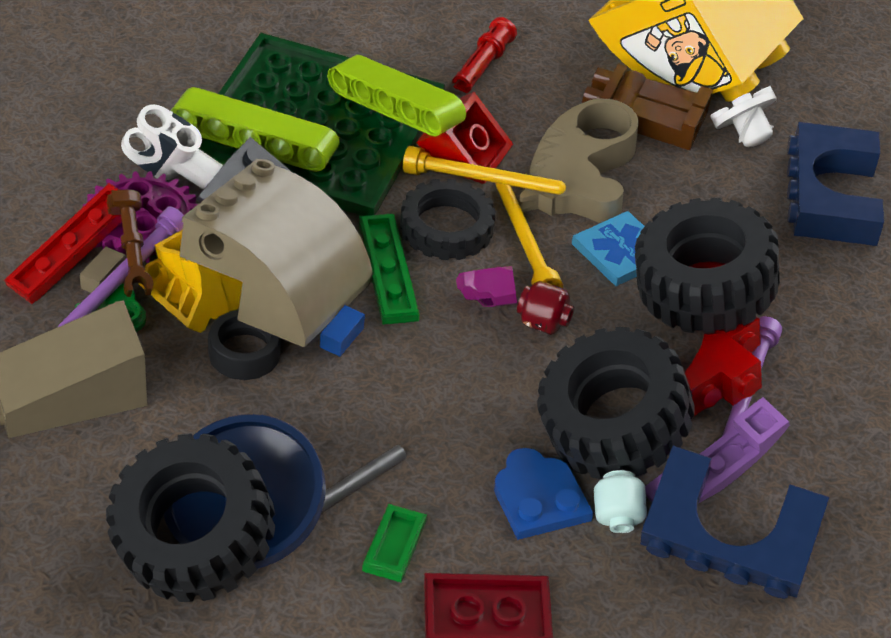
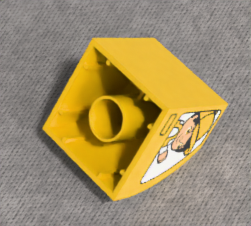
[588,0,804,102]

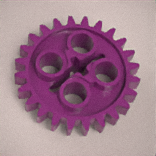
[83,171,198,263]

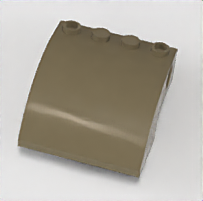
[180,159,372,347]

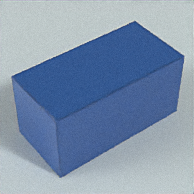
[320,305,365,357]

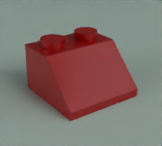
[416,92,513,184]

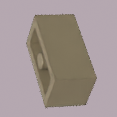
[80,247,125,293]

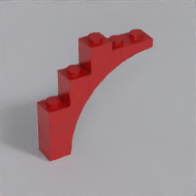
[685,262,762,416]

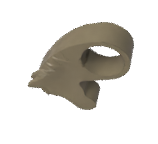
[520,99,638,223]

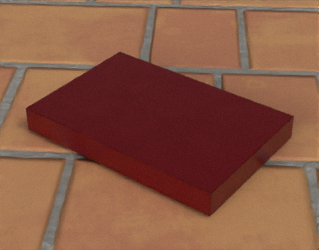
[424,573,553,638]

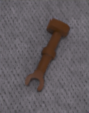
[107,190,154,297]

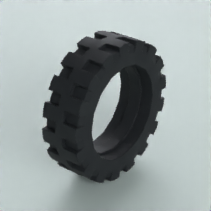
[400,179,496,260]

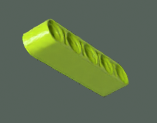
[328,54,466,137]
[171,87,340,172]

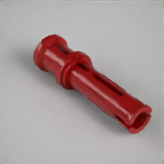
[452,17,517,93]

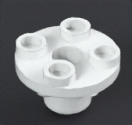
[710,86,777,147]

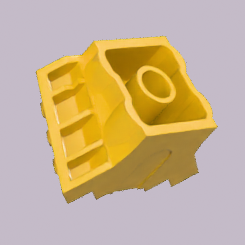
[138,229,243,333]

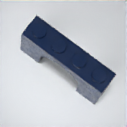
[787,122,884,246]
[640,446,829,599]

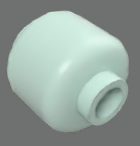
[594,470,647,533]

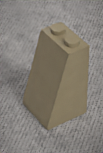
[0,300,147,438]

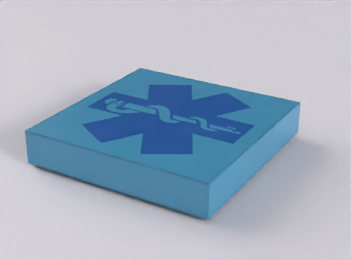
[572,211,644,286]

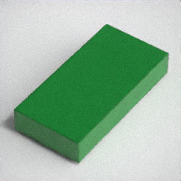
[362,504,427,583]

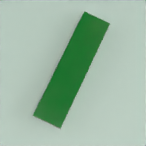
[359,214,420,325]

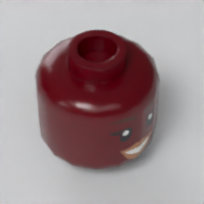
[517,281,575,335]

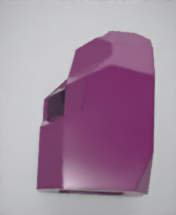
[456,266,517,307]

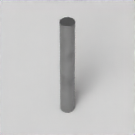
[322,445,406,512]

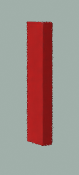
[4,183,122,304]

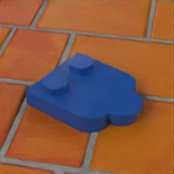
[494,448,593,540]

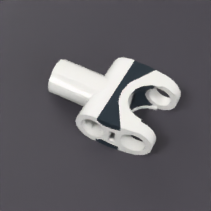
[121,105,224,190]

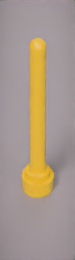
[403,146,566,195]
[495,183,563,288]

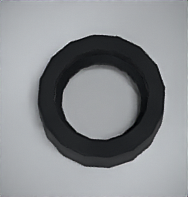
[208,310,281,380]

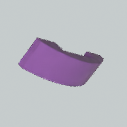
[645,397,790,503]

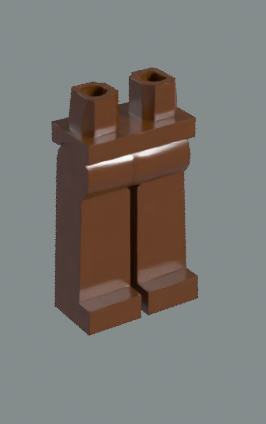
[582,63,713,151]

